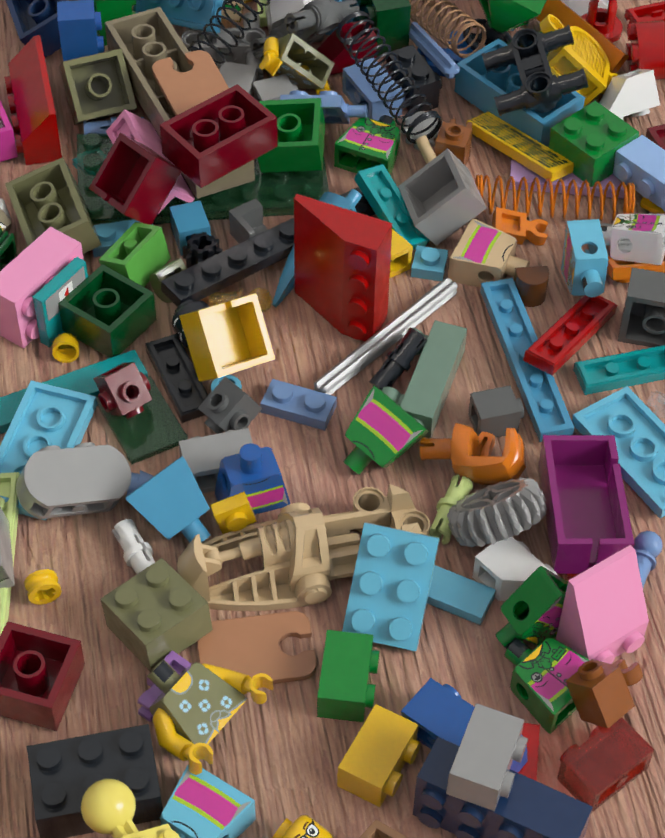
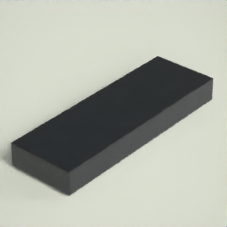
[145,334,208,423]

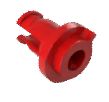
[581,0,623,43]

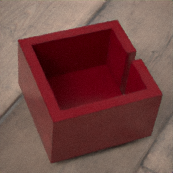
[89,133,182,225]

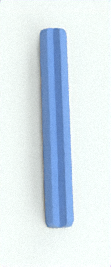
[409,22,460,79]

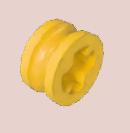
[24,569,62,605]

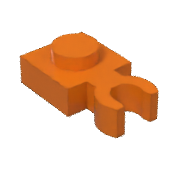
[492,207,548,246]

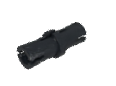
[369,327,428,391]

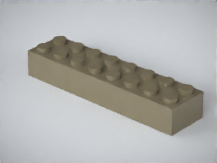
[105,7,255,199]

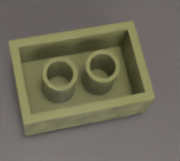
[5,157,101,254]

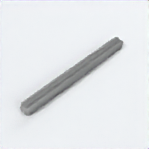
[314,278,458,395]

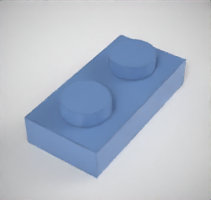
[260,379,337,431]

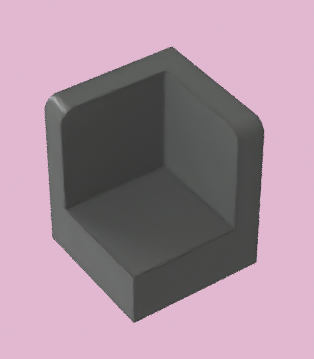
[229,198,268,243]

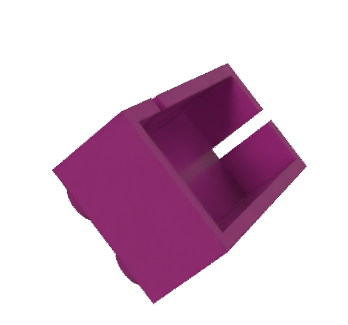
[539,435,634,574]

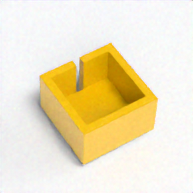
[179,293,275,381]

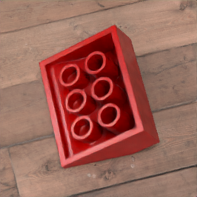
[294,194,393,342]

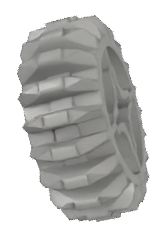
[447,478,547,547]

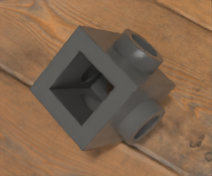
[198,377,263,434]

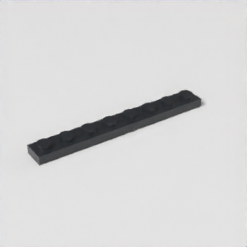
[161,187,375,307]

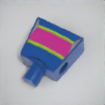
[215,443,290,515]

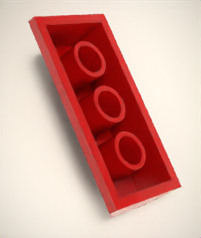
[4,35,62,165]

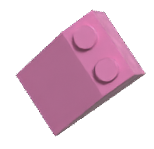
[556,545,649,664]

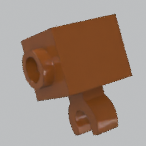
[434,118,473,166]
[565,658,643,728]

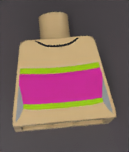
[448,218,530,287]

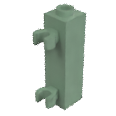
[382,320,467,438]

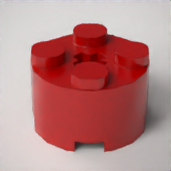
[625,20,665,80]

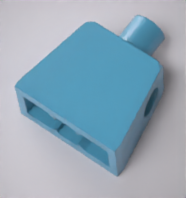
[126,456,211,543]

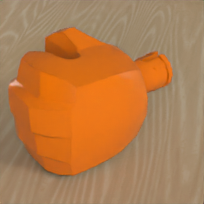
[419,423,526,485]

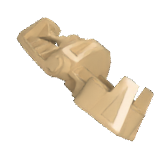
[177,484,430,611]

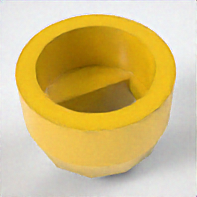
[52,333,79,363]

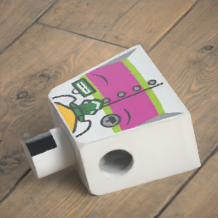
[601,214,665,265]

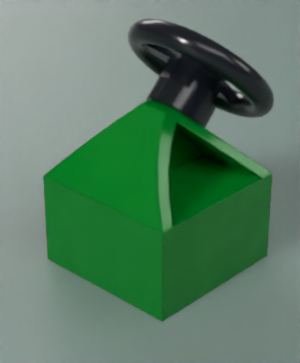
[463,0,547,51]

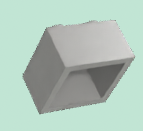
[398,148,487,246]

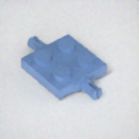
[280,90,367,124]

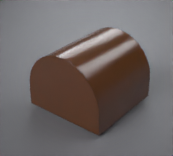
[514,266,549,307]

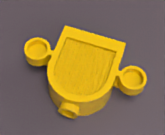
[539,14,618,106]

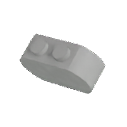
[16,442,131,519]

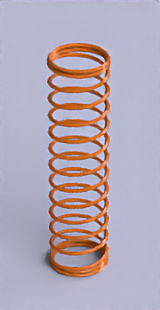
[475,174,635,222]

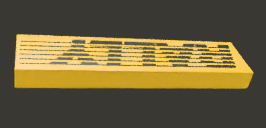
[466,111,574,182]

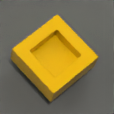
[210,491,257,534]

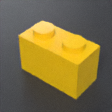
[337,704,421,807]

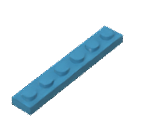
[480,278,574,442]

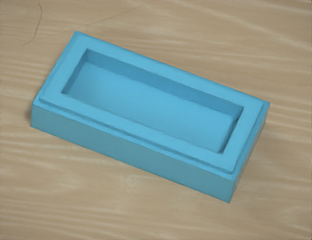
[427,565,496,625]

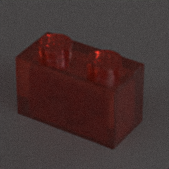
[557,717,654,813]

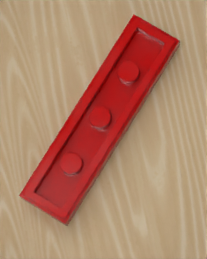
[523,295,618,375]

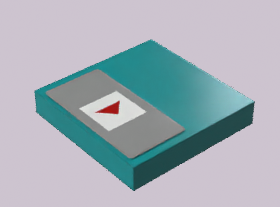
[33,257,88,347]

